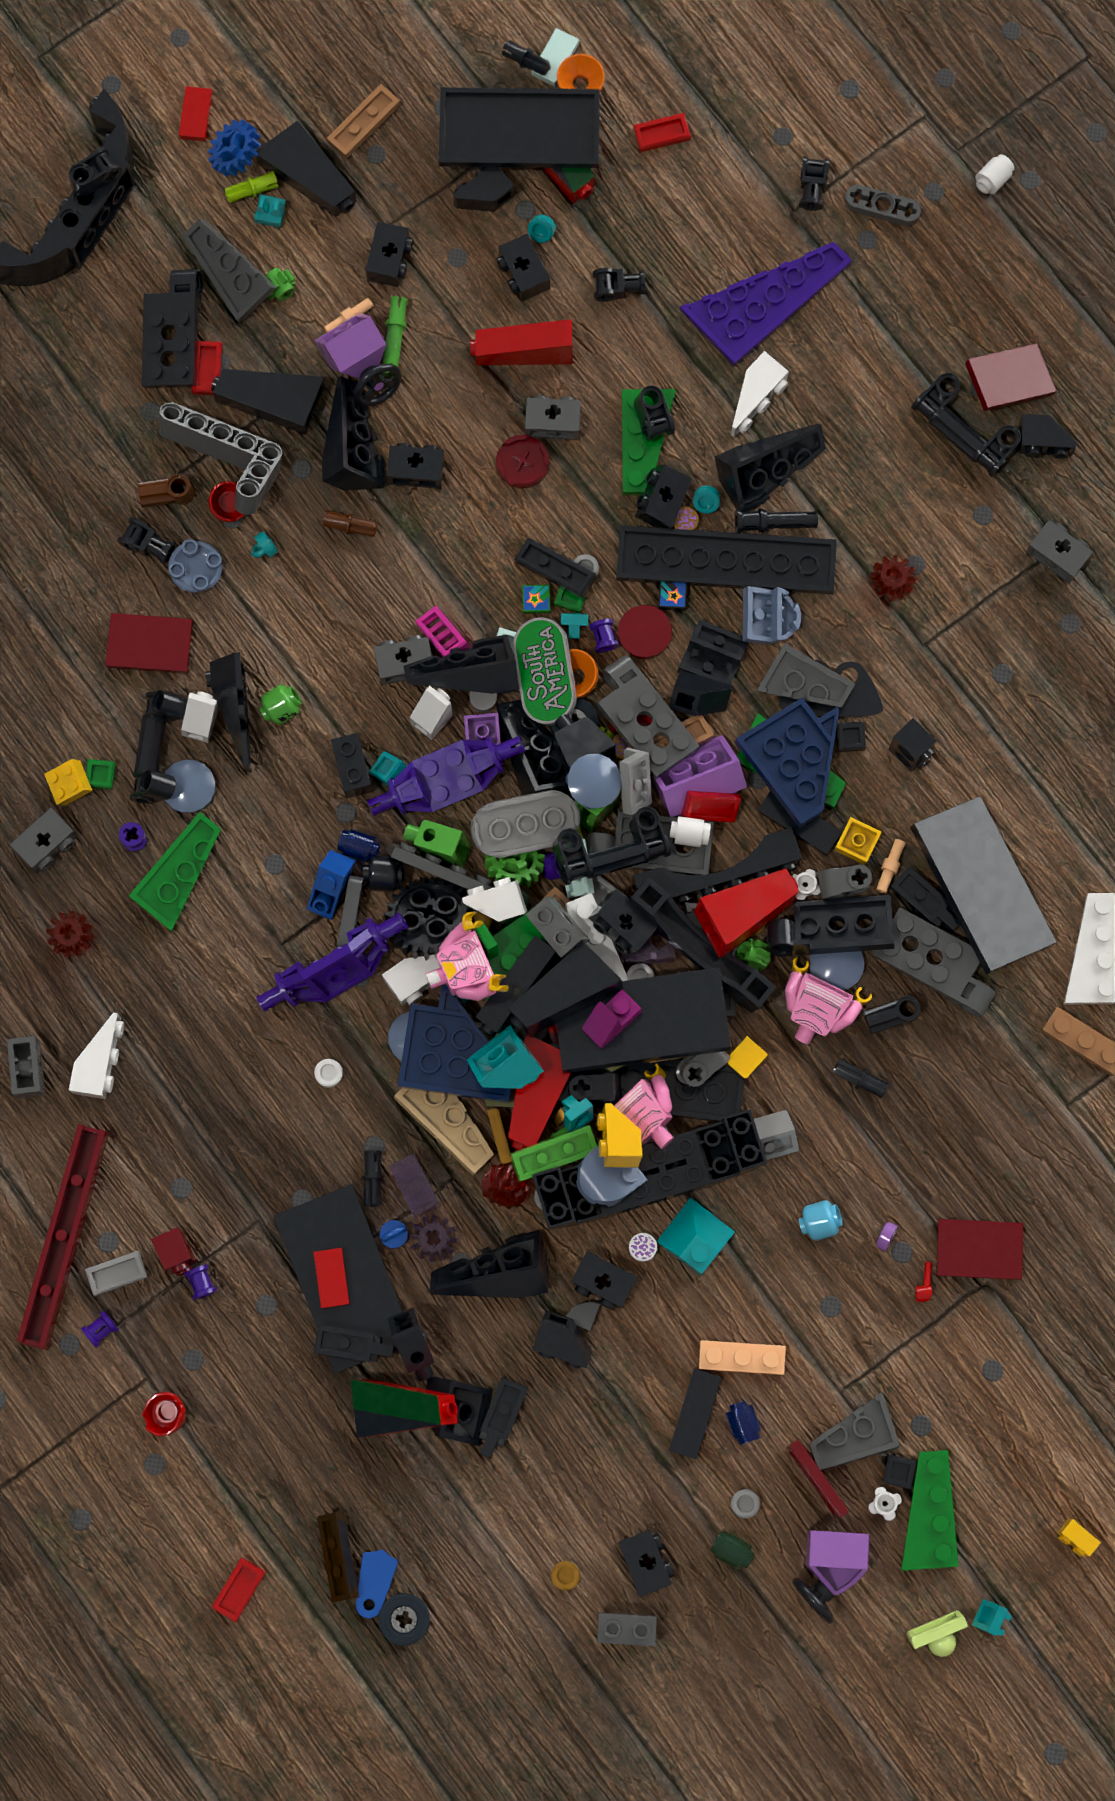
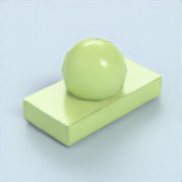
[906,1610,968,1657]

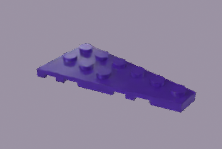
[680,242,852,366]

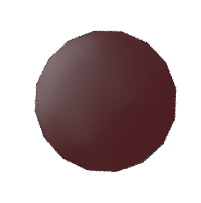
[496,435,550,489]
[618,605,672,660]

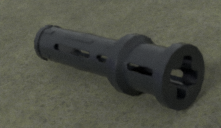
[734,508,818,533]

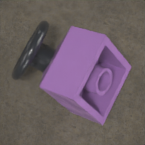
[314,313,402,407]
[792,1531,869,1624]

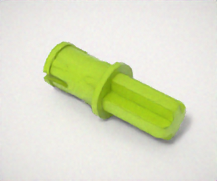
[225,171,278,202]

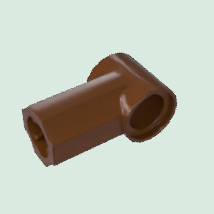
[138,474,195,508]

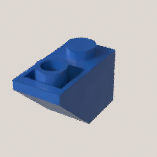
[306,850,356,920]

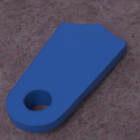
[356,1550,398,1618]

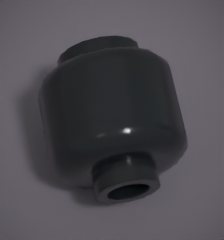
[363,855,404,892]

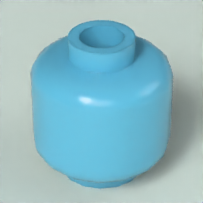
[799,1200,843,1241]

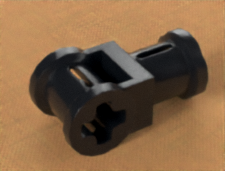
[799,155,830,211]
[592,268,646,302]
[117,517,175,564]

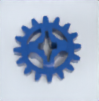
[208,119,261,177]

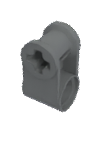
[817,865,872,900]
[675,1051,730,1087]

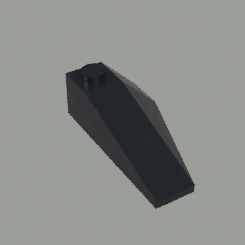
[322,376,385,490]
[714,423,826,511]
[403,635,519,694]
[206,652,252,773]
[496,700,571,796]
[430,1230,549,1298]

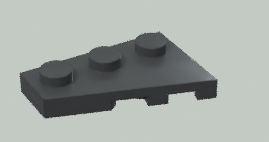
[757,643,856,709]
[809,1392,900,1472]

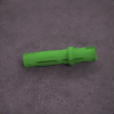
[382,296,408,378]

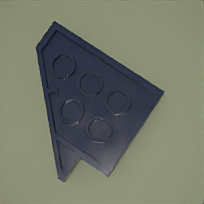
[735,698,839,828]
[398,984,511,1103]

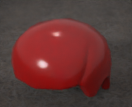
[208,481,245,522]
[142,1392,186,1437]

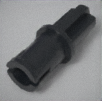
[502,40,551,76]
[833,1059,889,1098]
[361,1150,384,1207]

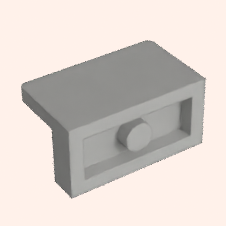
[754,1110,799,1160]

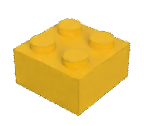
[44,759,93,806]
[834,817,882,866]
[1057,1519,1101,1557]

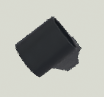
[863,996,920,1035]

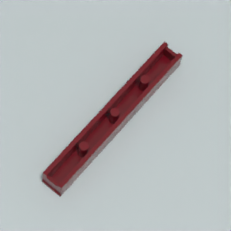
[17,1124,109,1351]

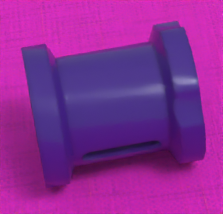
[589,619,619,653]
[119,822,147,852]
[184,1265,217,1300]
[81,1310,119,1348]

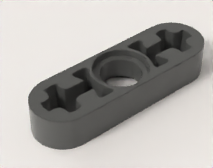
[845,185,921,226]
[337,875,364,947]

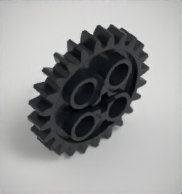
[384,876,475,960]

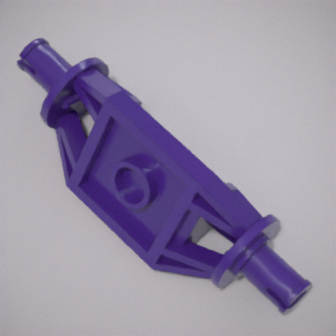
[367,735,526,816]
[256,913,408,1012]

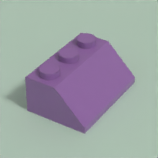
[650,735,747,817]

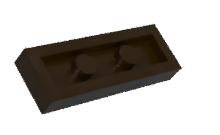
[317,1511,359,1603]

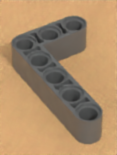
[158,403,283,515]

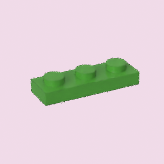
[509,1125,597,1181]

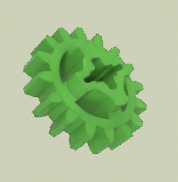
[484,849,545,888]

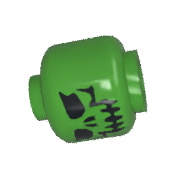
[259,684,302,725]

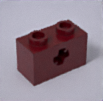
[151,1227,197,1277]

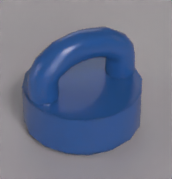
[380,1220,408,1249]

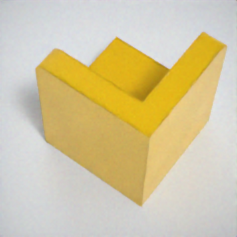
[725,1036,768,1079]

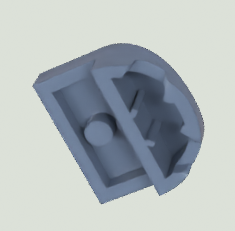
[742,586,801,645]
[576,1145,648,1207]

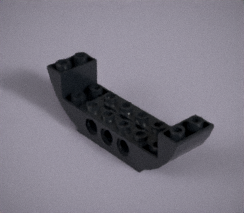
[0,89,136,286]
[532,1109,767,1230]

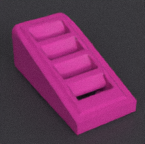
[415,606,470,657]

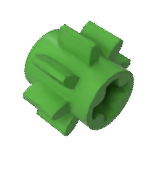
[265,268,296,301]
[736,938,770,971]

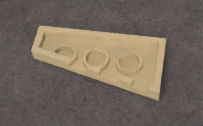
[394,1088,494,1176]

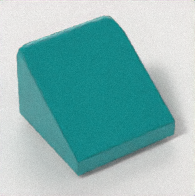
[368,751,407,788]

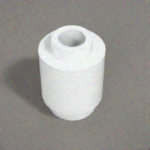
[975,155,1014,194]
[670,816,711,847]

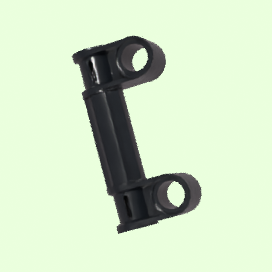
[911,373,1021,478]
[130,689,188,804]
[552,807,671,885]

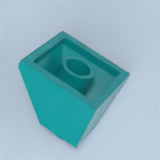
[467,1025,544,1089]
[656,1197,735,1277]

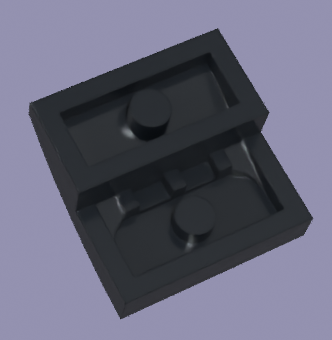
[677,619,749,685]

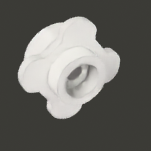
[791,869,820,900]
[868,1487,902,1521]

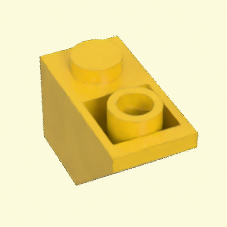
[597,1103,642,1167]

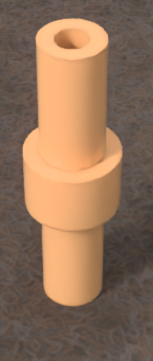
[324,298,374,332]
[876,839,905,894]

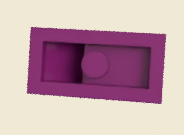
[581,989,642,1049]

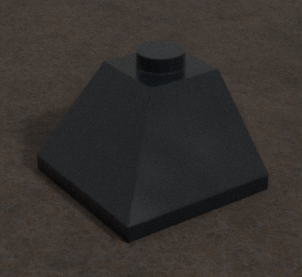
[426,1376,492,1446]

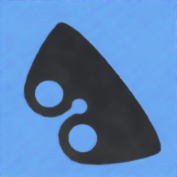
[779,660,883,717]

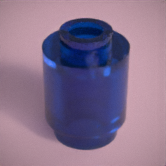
[337,829,380,863]
[726,1401,761,1445]

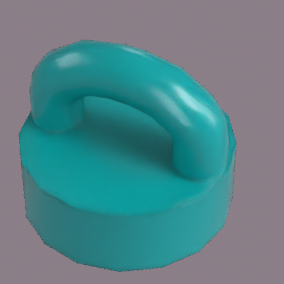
[527,214,556,243]
[693,485,720,514]
[251,531,278,558]

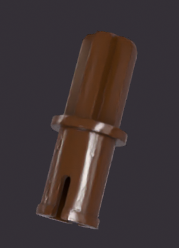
[322,510,377,537]

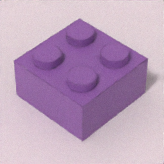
[464,713,501,745]

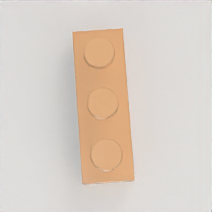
[699,1340,786,1375]

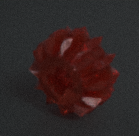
[870,554,917,602]
[46,911,94,958]
[481,1163,530,1209]

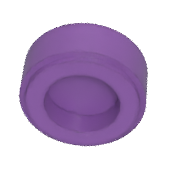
[876,1222,898,1252]

